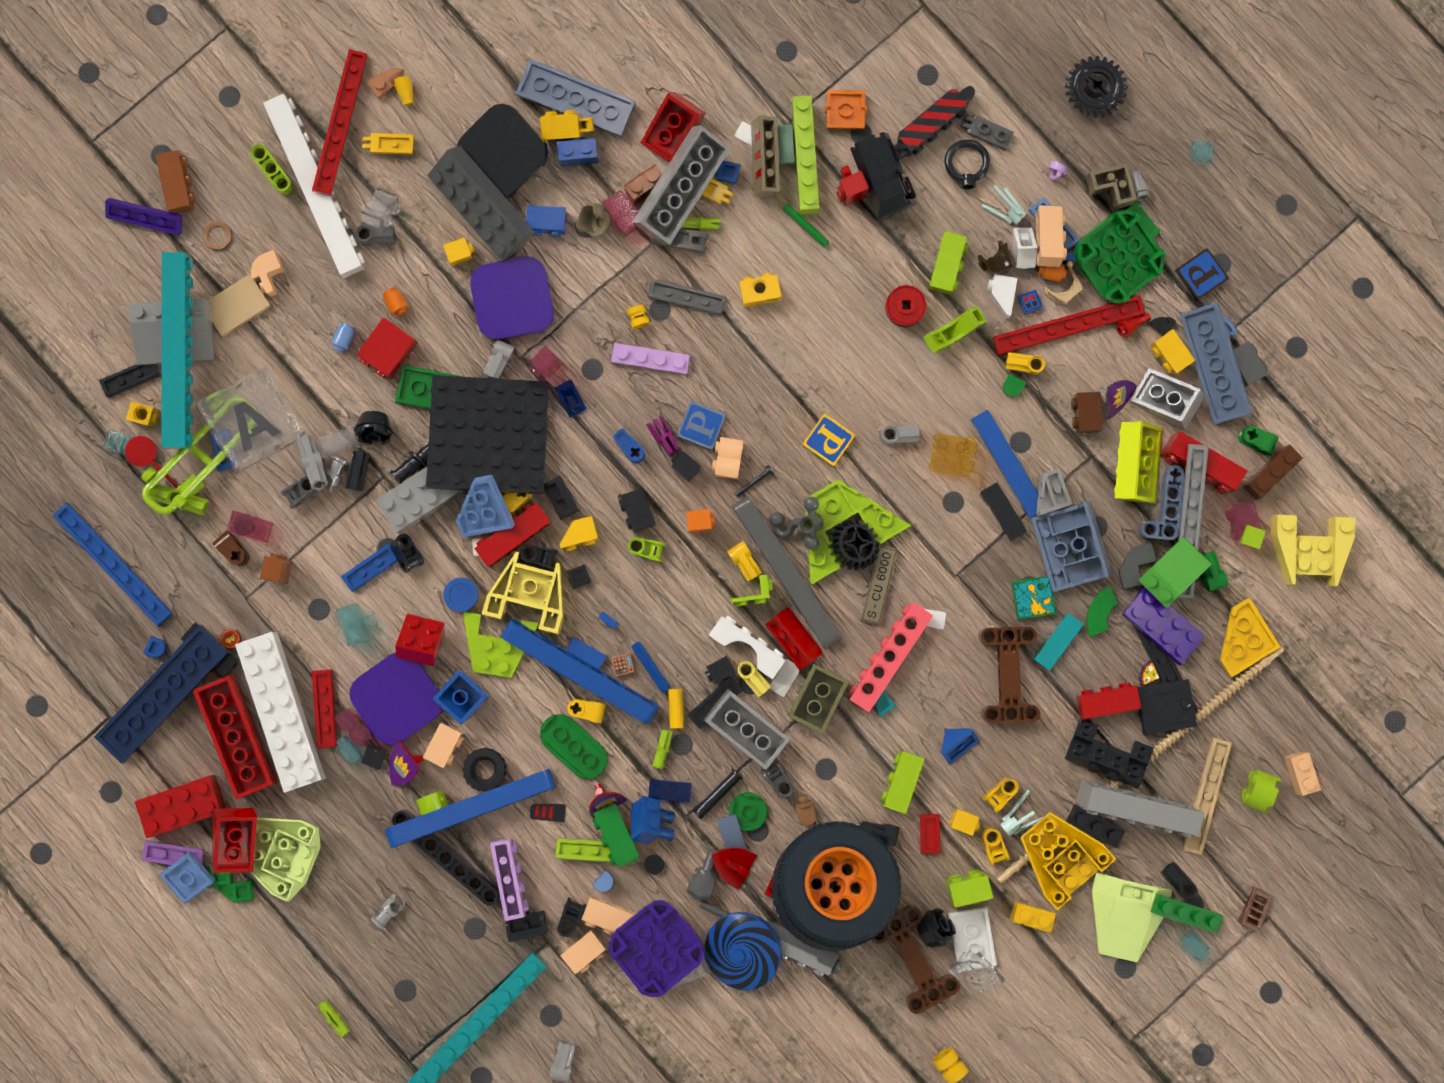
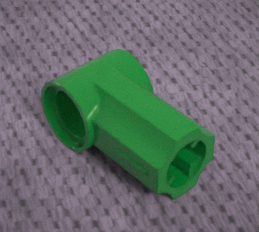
[1202,551,1228,592]

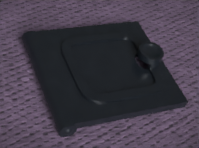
[1137,679,1198,736]

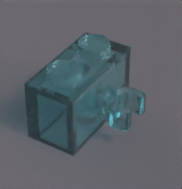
[336,603,378,647]

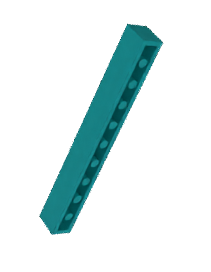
[161,252,193,449]
[406,950,548,1083]

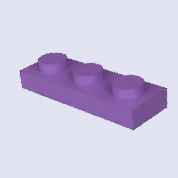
[142,840,205,865]

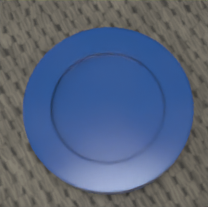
[443,578,479,613]

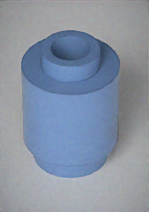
[331,323,356,352]

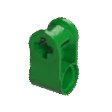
[1238,426,1279,456]

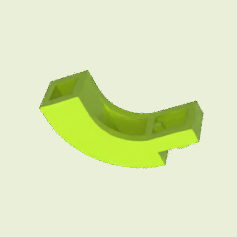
[923,306,988,353]

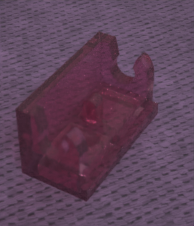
[228,510,274,543]

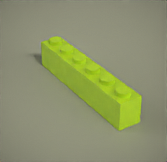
[792,95,819,215]

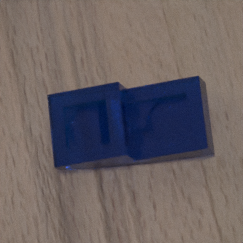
[648,779,692,803]

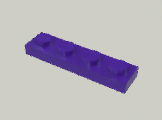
[105,198,183,235]

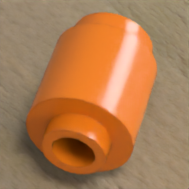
[1037,263,1067,283]
[382,287,409,317]

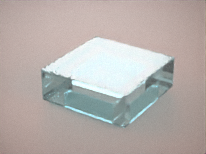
[1191,141,1213,162]

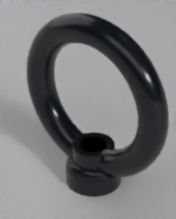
[944,139,990,189]

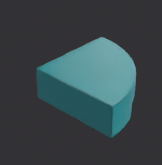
[876,691,895,717]

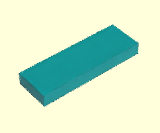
[1033,613,1084,671]

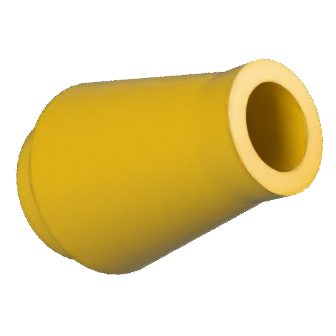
[394,76,414,106]

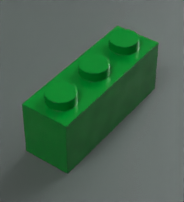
[592,803,640,869]

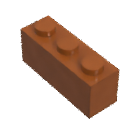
[155,150,196,214]

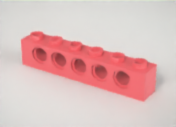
[848,602,933,713]

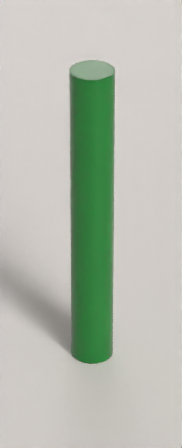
[783,203,829,248]

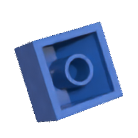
[433,670,490,725]

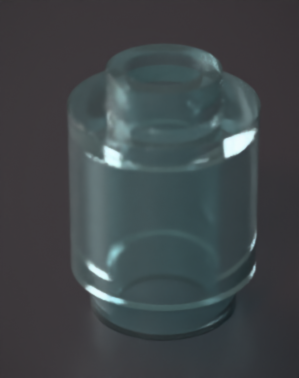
[335,735,363,765]
[1180,931,1210,961]

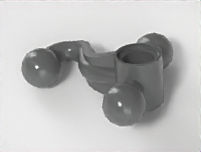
[769,497,824,550]

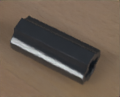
[345,450,370,492]

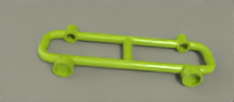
[141,397,258,515]

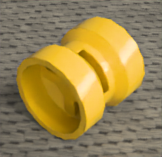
[626,304,650,329]

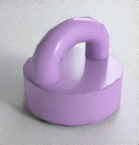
[1048,161,1068,181]

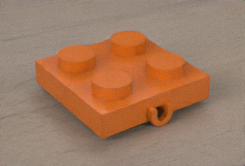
[825,90,867,130]

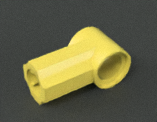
[737,661,771,697]

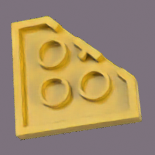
[1219,597,1281,677]

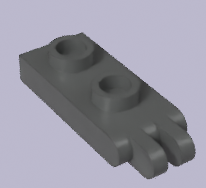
[960,115,1014,151]

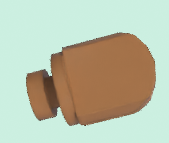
[796,794,817,825]

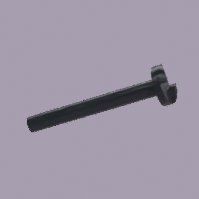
[735,465,774,497]

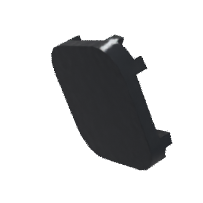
[457,104,548,198]

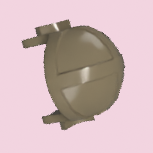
[576,203,611,237]

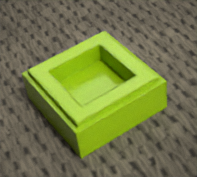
[1239,525,1266,550]

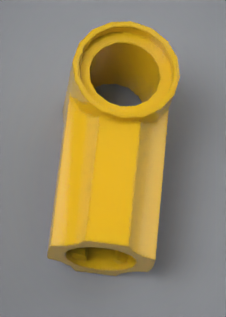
[1005,352,1045,375]
[727,541,762,582]

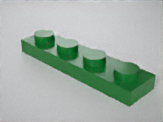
[1150,893,1223,934]

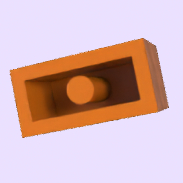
[686,509,715,534]

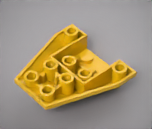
[1020,812,1116,911]

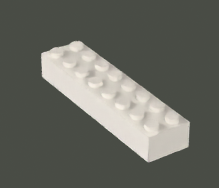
[235,632,326,793]

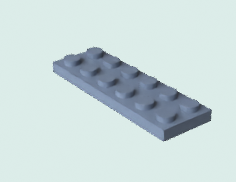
[515,59,636,138]
[1180,302,1253,424]

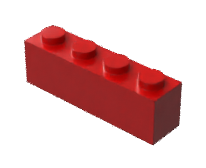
[474,503,552,568]

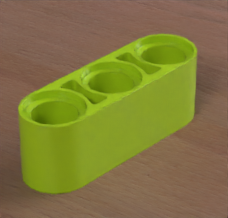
[250,144,294,196]

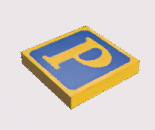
[802,413,856,467]

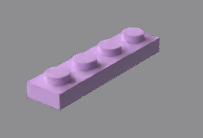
[611,343,690,375]

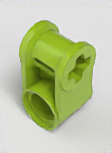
[628,537,666,562]

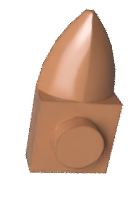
[367,68,405,99]

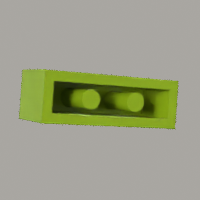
[928,231,969,295]
[880,750,925,814]

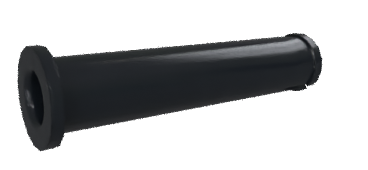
[693,768,743,820]

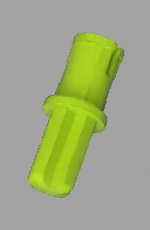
[682,215,720,231]
[652,729,673,769]

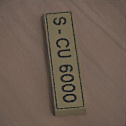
[861,545,898,625]

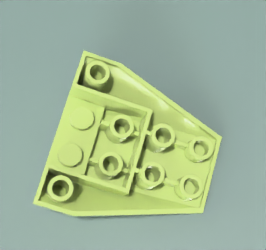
[250,817,321,902]
[1092,872,1172,962]

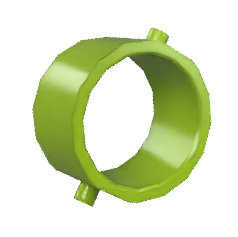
[416,791,449,815]

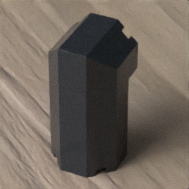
[850,132,917,220]

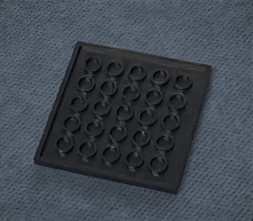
[426,375,549,495]

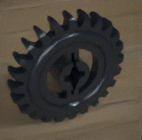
[1065,55,1128,118]

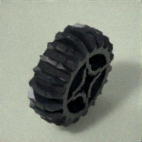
[828,519,880,571]

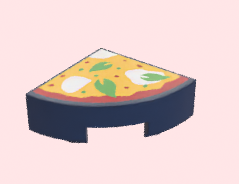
[1139,660,1160,686]

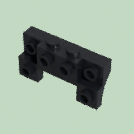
[1064,719,1154,788]

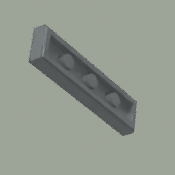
[648,278,726,316]

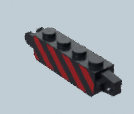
[894,86,975,160]

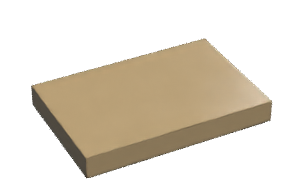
[208,274,272,337]

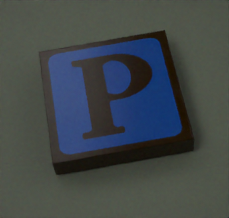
[1175,248,1229,301]

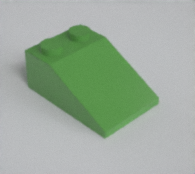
[1138,537,1212,608]

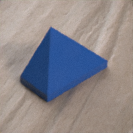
[941,729,980,765]

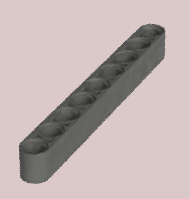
[732,495,841,650]

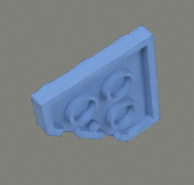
[456,475,515,537]

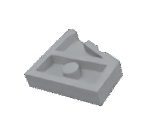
[1036,468,1072,516]

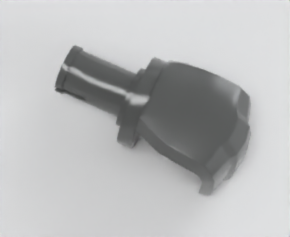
[686,851,718,901]

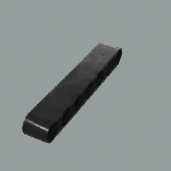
[392,810,500,906]

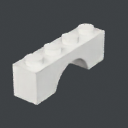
[709,615,786,680]

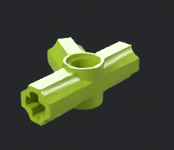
[150,473,209,516]

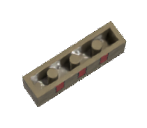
[751,115,780,198]

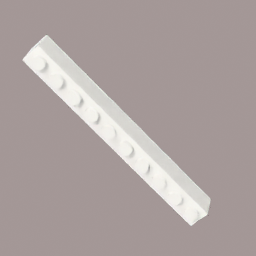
[263,94,365,278]

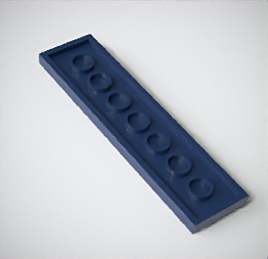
[94,625,230,764]

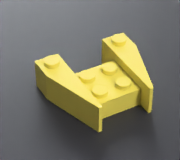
[1270,515,1355,587]
[482,552,564,636]

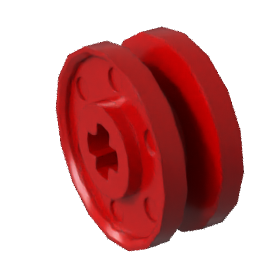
[885,285,926,328]

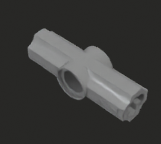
[297,434,328,491]

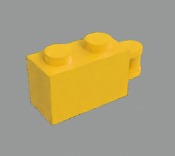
[540,109,594,140]

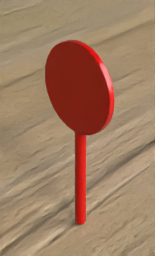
[125,436,179,488]

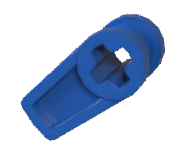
[613,428,645,464]

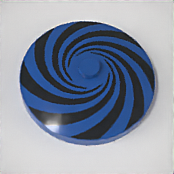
[705,912,782,990]

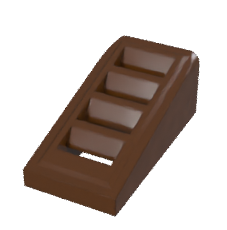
[1237,886,1272,932]

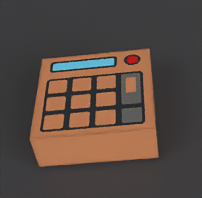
[611,653,635,676]

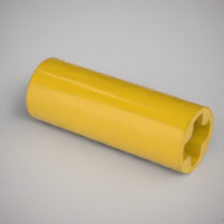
[668,689,684,728]

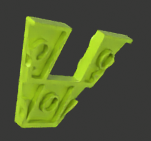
[806,479,911,585]

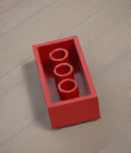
[1160,431,1248,495]
[134,775,226,839]

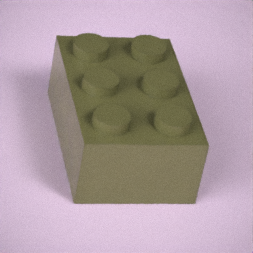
[788,664,849,734]

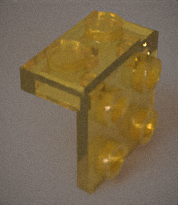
[929,433,978,477]

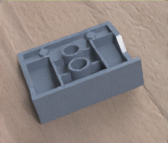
[1031,501,1113,592]

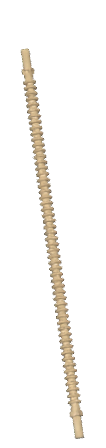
[996,645,1284,884]

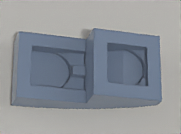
[717,814,747,850]

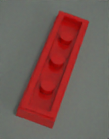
[312,670,338,749]

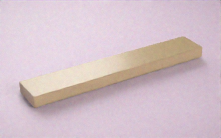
[1181,737,1232,856]

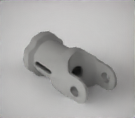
[325,455,349,492]
[370,894,405,929]

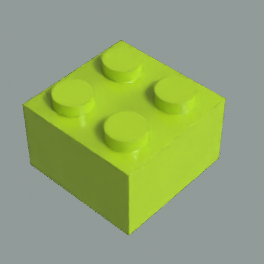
[945,869,993,908]

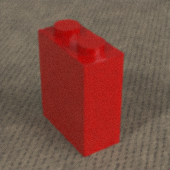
[356,317,418,379]

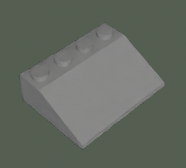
[129,298,214,365]

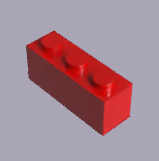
[1076,682,1141,719]

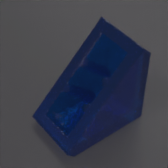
[555,379,586,418]

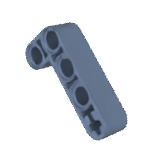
[1138,465,1184,541]

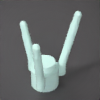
[982,185,1027,225]
[1000,790,1043,837]

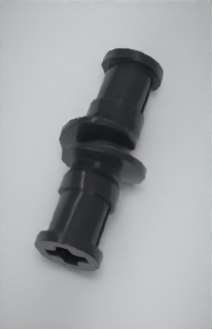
[390,444,428,484]

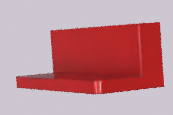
[765,607,823,671]

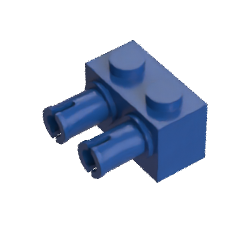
[631,796,675,845]

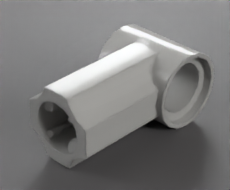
[483,340,516,379]
[879,425,919,445]
[549,1040,576,1083]

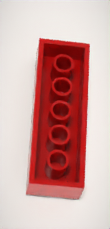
[193,675,278,799]

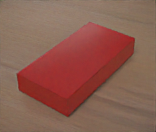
[920,814,940,854]

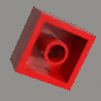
[395,614,445,667]

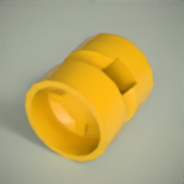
[932,1047,969,1083]

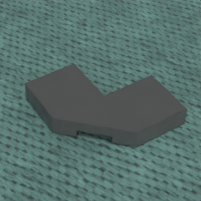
[1118,542,1157,589]

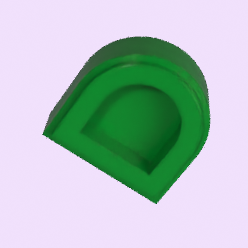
[1003,374,1026,397]

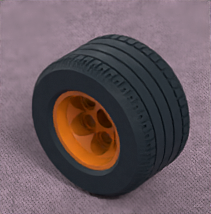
[771,821,901,951]

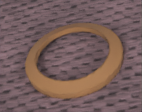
[203,222,231,250]

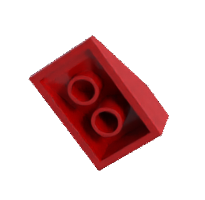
[640,92,706,162]
[212,808,257,873]

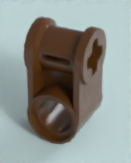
[213,530,250,566]

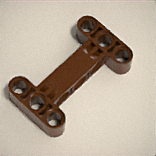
[978,627,1040,723]
[872,905,960,1014]

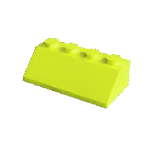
[1114,422,1162,504]

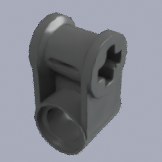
[281,476,319,509]
[761,760,793,797]

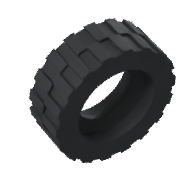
[462,748,507,792]

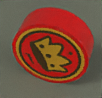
[220,629,241,648]

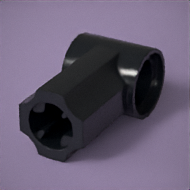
[861,820,900,847]
[1160,862,1198,900]

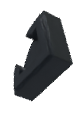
[1148,317,1176,336]

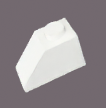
[1013,227,1037,269]
[987,274,1017,319]

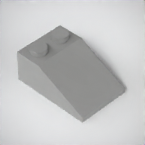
[1130,368,1204,430]

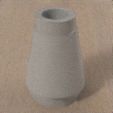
[1130,171,1150,201]

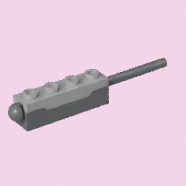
[700,900,842,976]

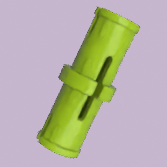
[317,999,350,1038]

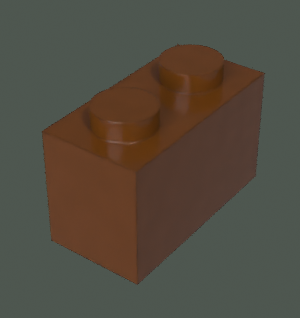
[1071,392,1103,433]

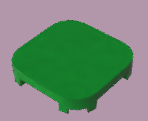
[1074,210,1166,303]

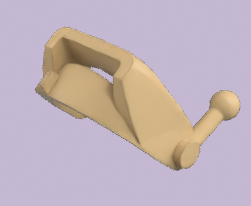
[1043,261,1083,305]

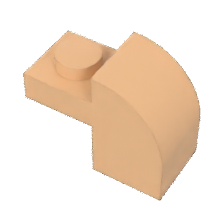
[251,250,285,297]

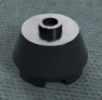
[354,411,393,445]
[917,908,956,948]

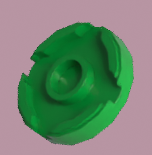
[729,792,767,831]

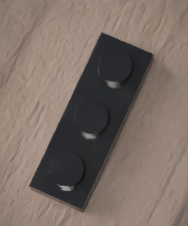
[1066,804,1126,848]

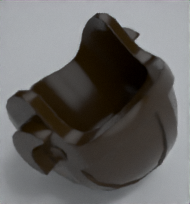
[978,240,1014,275]

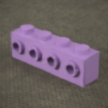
[490,837,529,921]

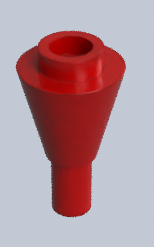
[1116,313,1151,338]

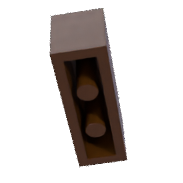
[1242,444,1303,500]

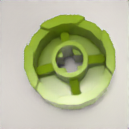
[1240,769,1281,814]

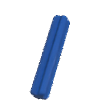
[631,641,670,693]

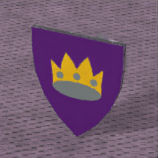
[1096,380,1137,420]

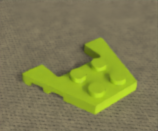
[463,612,539,678]

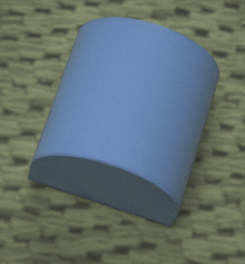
[593,869,614,892]

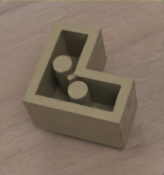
[1086,163,1137,210]

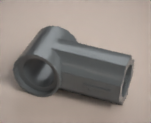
[355,225,396,246]

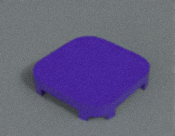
[470,257,554,341]
[350,653,443,745]
[609,900,704,997]

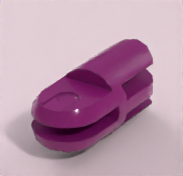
[646,416,679,457]

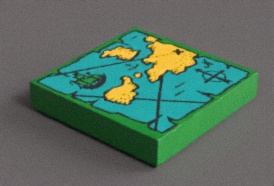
[1011,576,1056,620]

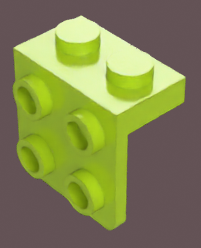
[730,574,773,607]

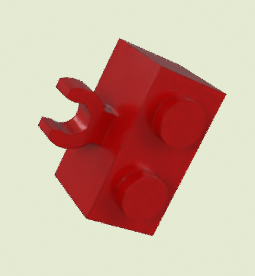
[836,165,869,206]

